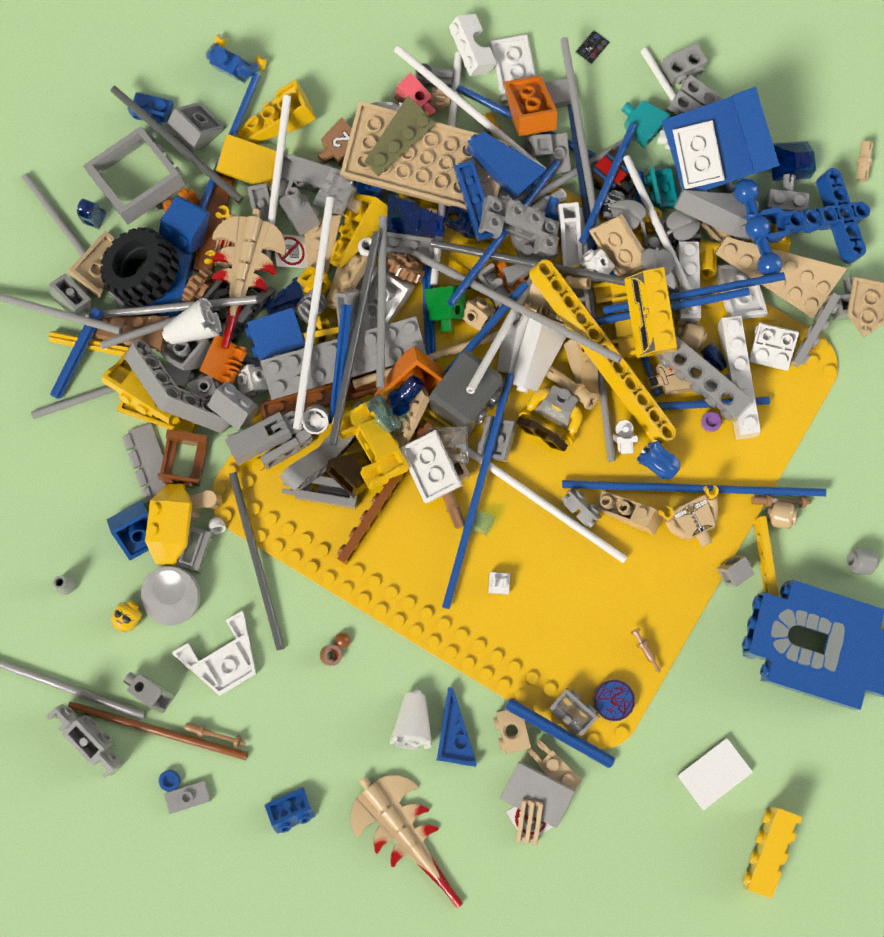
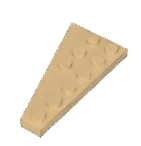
[714,237,847,318]

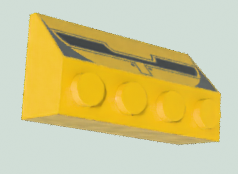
[624,267,678,358]

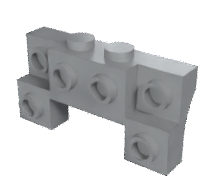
[270,153,355,216]
[478,195,560,259]
[46,704,123,778]

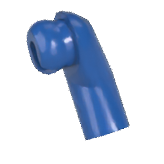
[544,196,560,221]

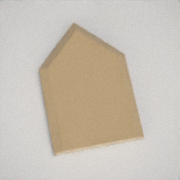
[847,276,884,338]

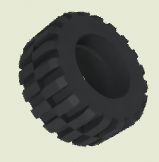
[100,227,179,307]

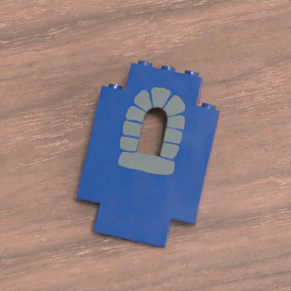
[742,580,884,710]

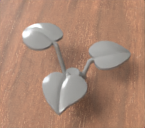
[610,200,700,276]

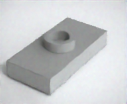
[550,133,571,174]
[164,781,211,814]

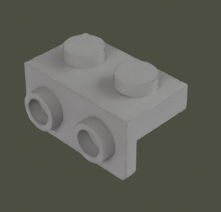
[478,415,517,462]

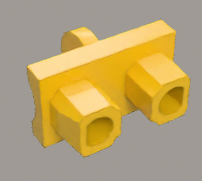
[303,315,339,345]

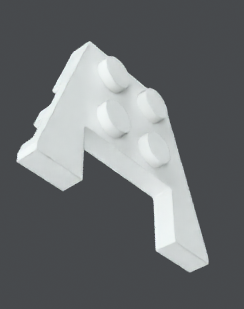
[172,611,256,696]

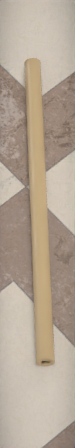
[352,331,499,388]

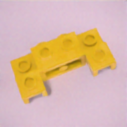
[594,276,637,359]
[102,352,190,424]
[332,401,409,490]

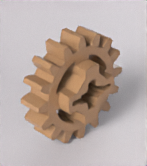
[386,251,425,283]
[181,268,215,303]

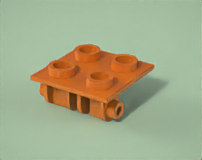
[199,336,248,385]

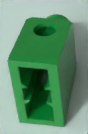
[424,286,466,332]

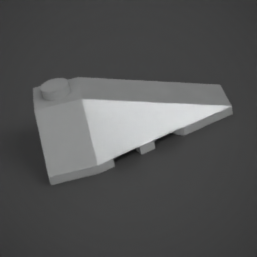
[673,189,759,242]
[146,313,211,371]

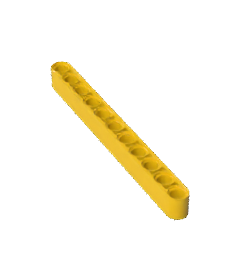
[529,259,676,445]

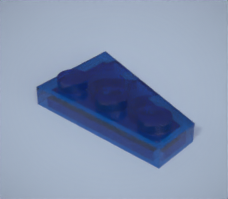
[387,193,446,237]

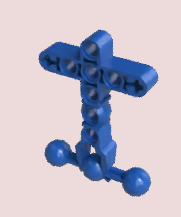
[734,168,870,276]

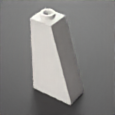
[512,318,567,393]

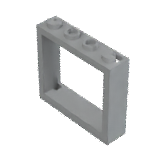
[83,126,185,225]

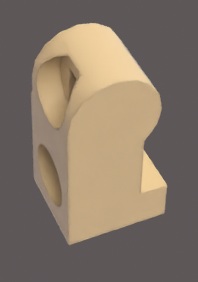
[190,490,223,521]

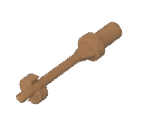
[751,495,812,508]
[184,722,246,748]

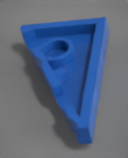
[437,687,477,767]

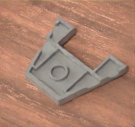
[489,232,558,287]

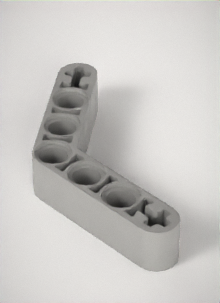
[125,339,230,433]
[280,400,364,492]

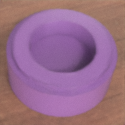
[701,411,722,432]

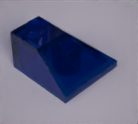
[771,141,816,181]

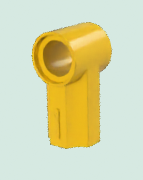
[699,240,720,279]

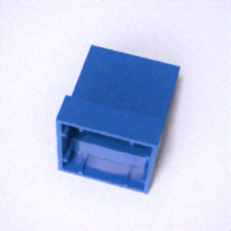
[661,87,780,191]

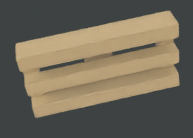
[516,799,544,845]

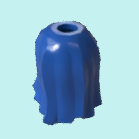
[637,441,680,479]

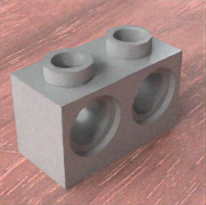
[660,42,708,86]

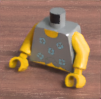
[518,385,583,447]

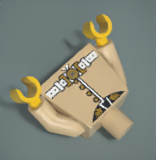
[658,484,719,547]

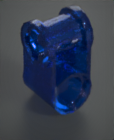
[445,206,475,240]

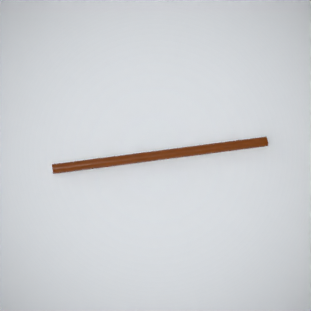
[68,701,248,761]

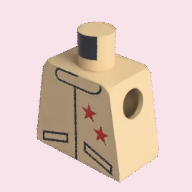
[647,357,695,395]

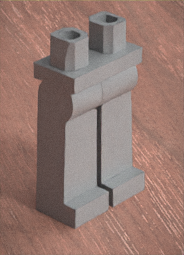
[665,74,722,115]

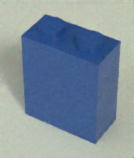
[245,307,305,361]

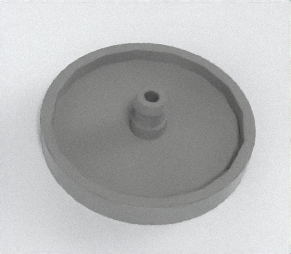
[141,565,200,625]

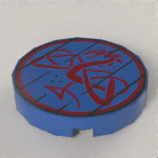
[593,680,635,721]

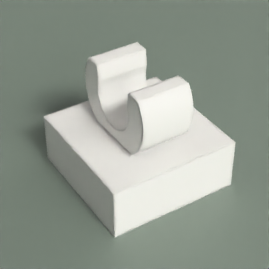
[488,572,510,595]

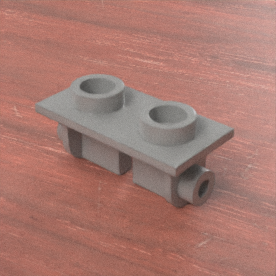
[561,489,602,528]

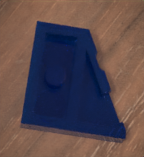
[265,277,304,318]

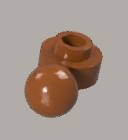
[320,632,351,666]

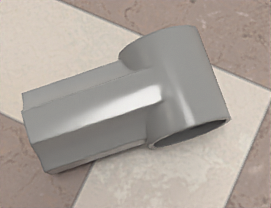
[415,63,453,88]

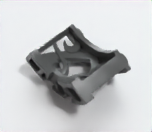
[203,266,277,344]

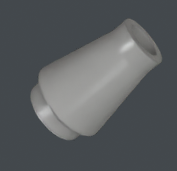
[53,575,76,595]

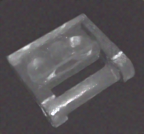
[427,426,469,464]

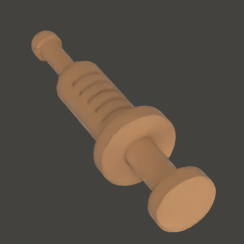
[630,628,661,673]

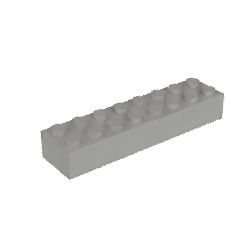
[260,316,427,400]

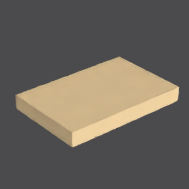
[589,213,644,277]

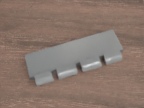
[122,423,166,504]

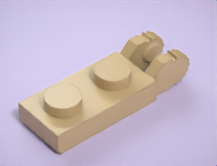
[527,739,582,789]

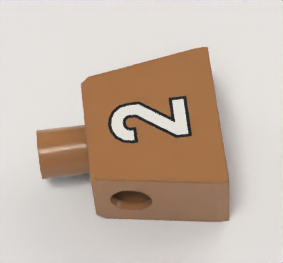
[317,117,352,166]

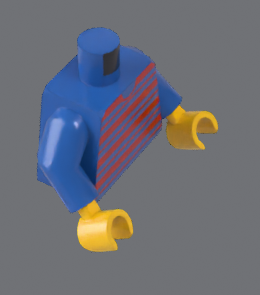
[206,34,267,83]

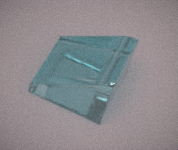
[472,510,496,537]

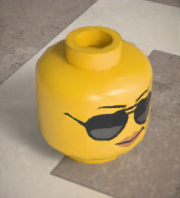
[111,601,142,633]

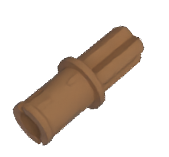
[442,491,465,529]

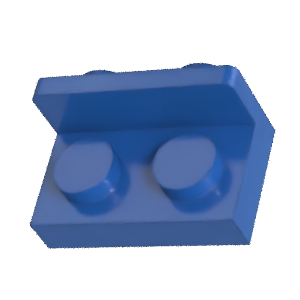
[127,92,174,124]
[264,787,315,834]

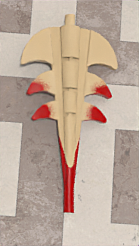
[212,209,286,349]
[350,775,463,909]

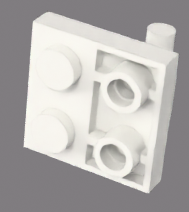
[749,322,799,371]

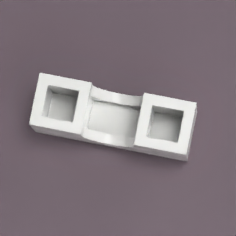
[449,14,497,76]

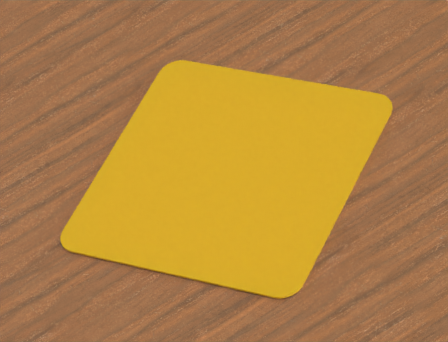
[211,180,838,750]

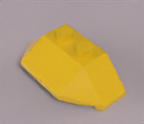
[145,484,192,566]

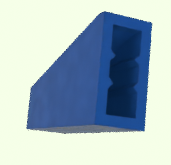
[466,131,546,200]
[146,245,195,318]

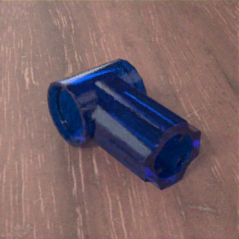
[387,375,425,416]

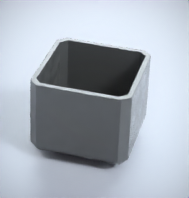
[429,350,503,434]

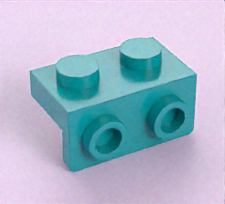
[645,167,677,210]

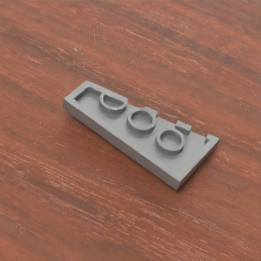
[790,292,841,368]

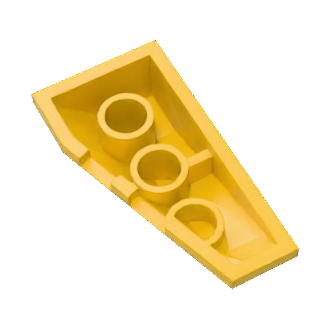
[237,79,316,143]
[329,193,392,268]

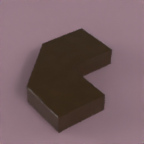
[516,417,568,451]

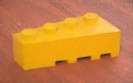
[742,807,803,899]

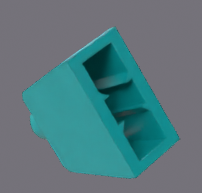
[621,101,670,149]

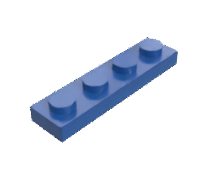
[453,160,493,241]

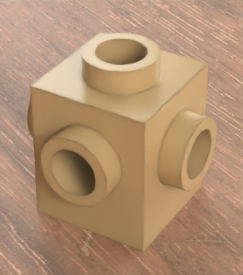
[463,296,496,331]

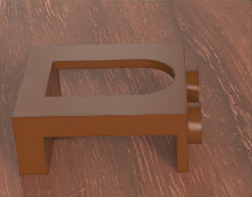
[158,429,209,488]

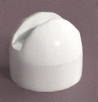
[209,517,226,534]

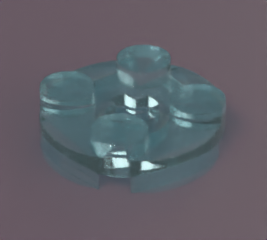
[367,394,401,433]

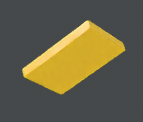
[215,134,276,190]

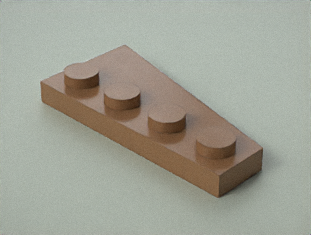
[93,316,170,353]

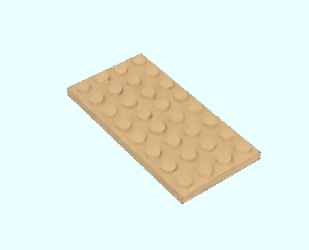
[340,101,510,211]

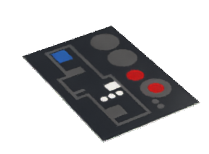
[576,30,610,64]

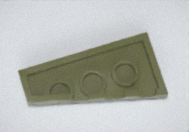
[365,95,436,177]

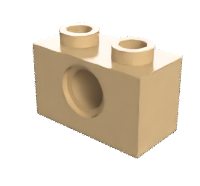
[493,710,531,754]

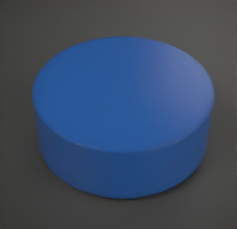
[159,770,181,792]

